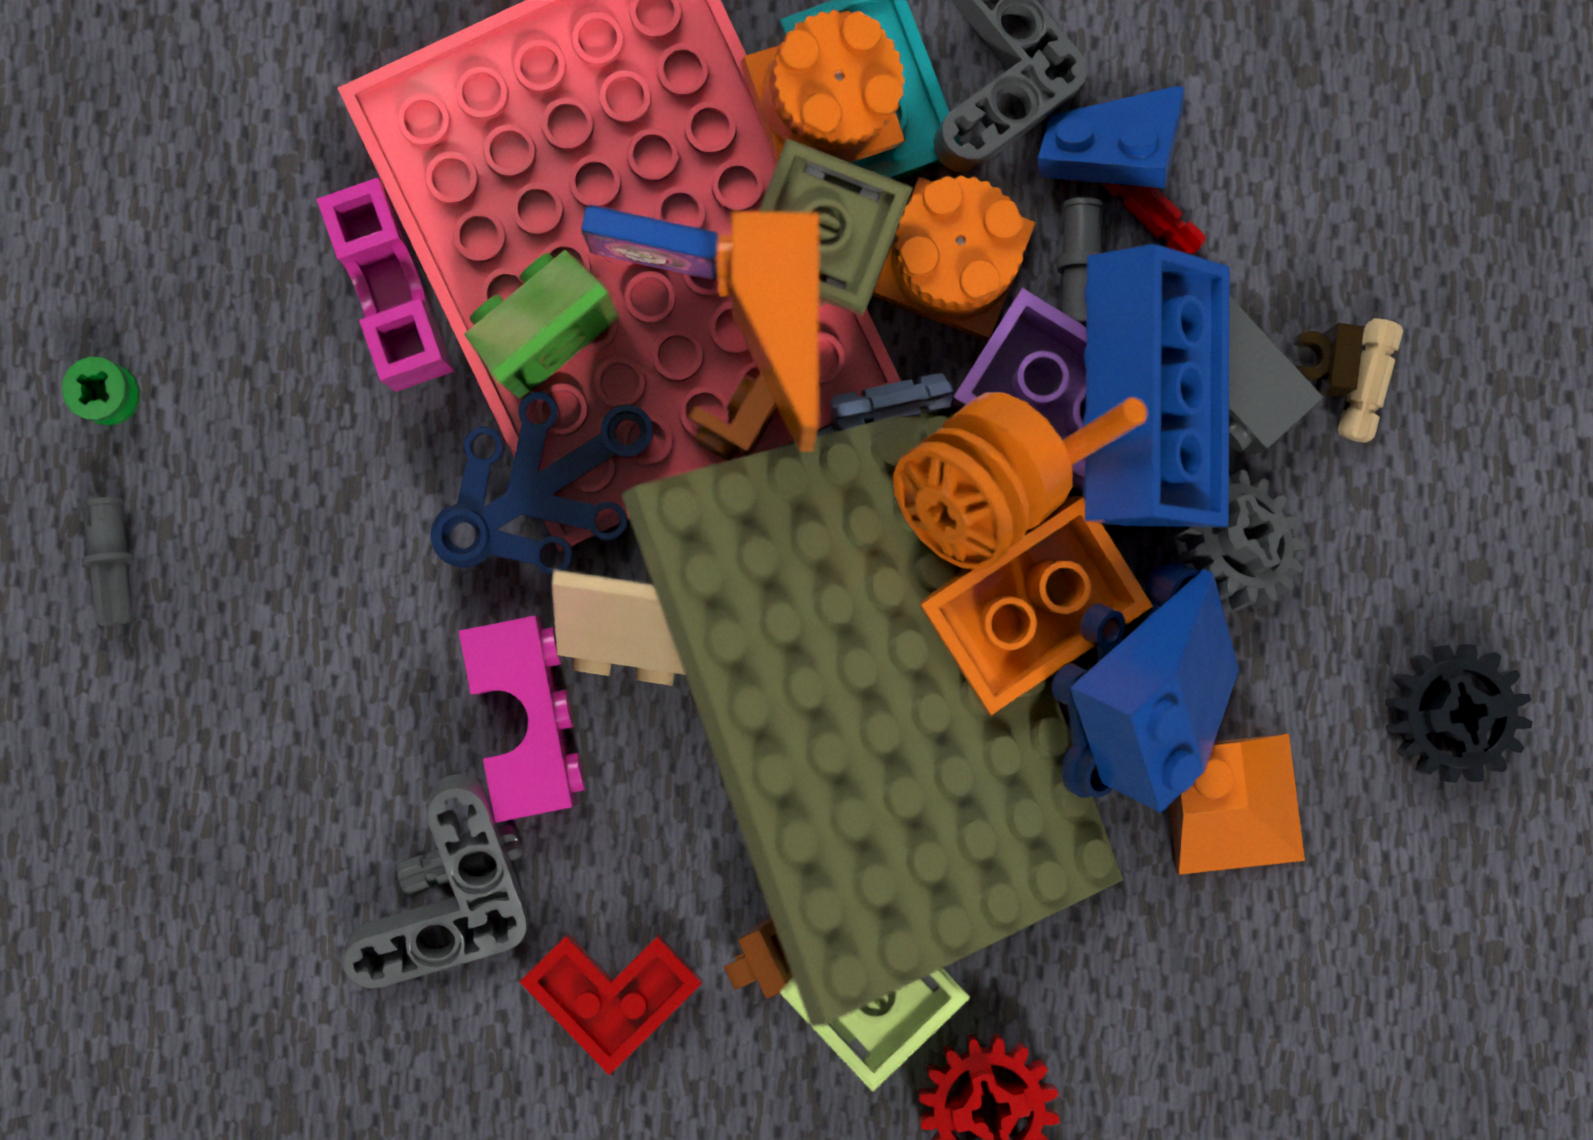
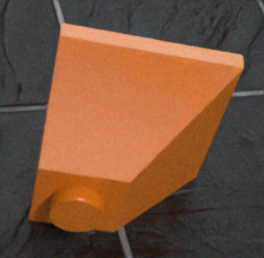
[1169,734,1305,875]

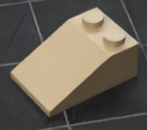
[552,570,685,686]

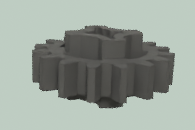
[1172,470,1305,611]

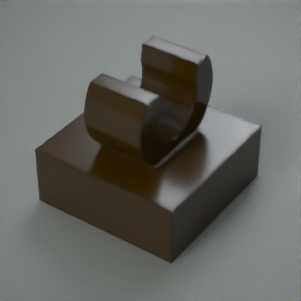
[1293,323,1364,398]

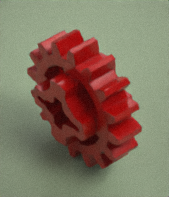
[917,1033,1060,1140]

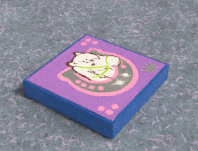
[581,205,718,280]

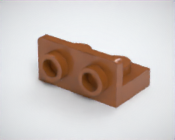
[688,373,778,461]

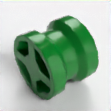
[62,357,141,426]

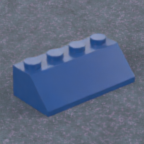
[1083,244,1230,527]

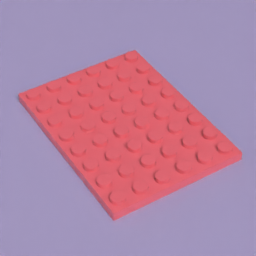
[337,0,901,552]

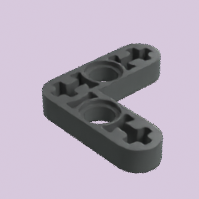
[933,0,1087,172]
[343,774,527,989]

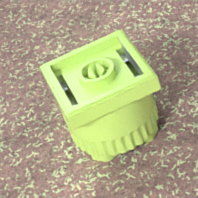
[780,968,970,1092]

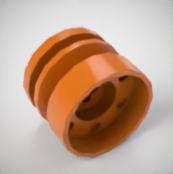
[893,392,1073,570]

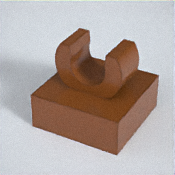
[723,917,793,999]

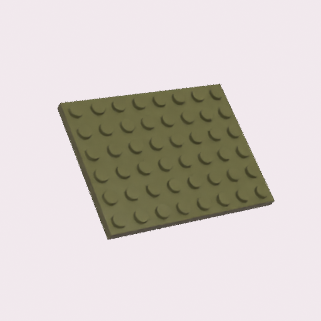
[621,408,1123,1026]

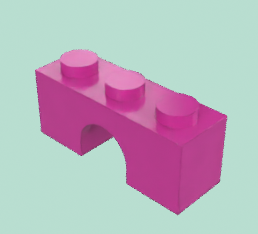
[316,177,455,392]
[459,616,586,823]

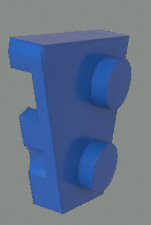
[1038,86,1185,188]

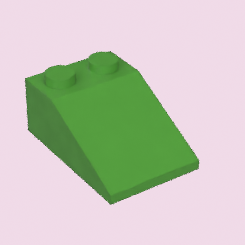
[464,250,620,400]

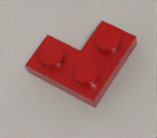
[519,933,703,1075]

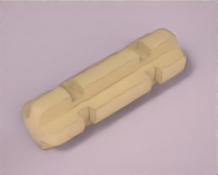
[1338,319,1403,442]

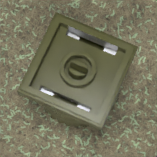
[759,139,912,316]

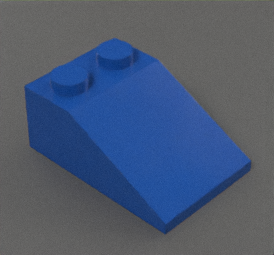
[1070,569,1239,813]

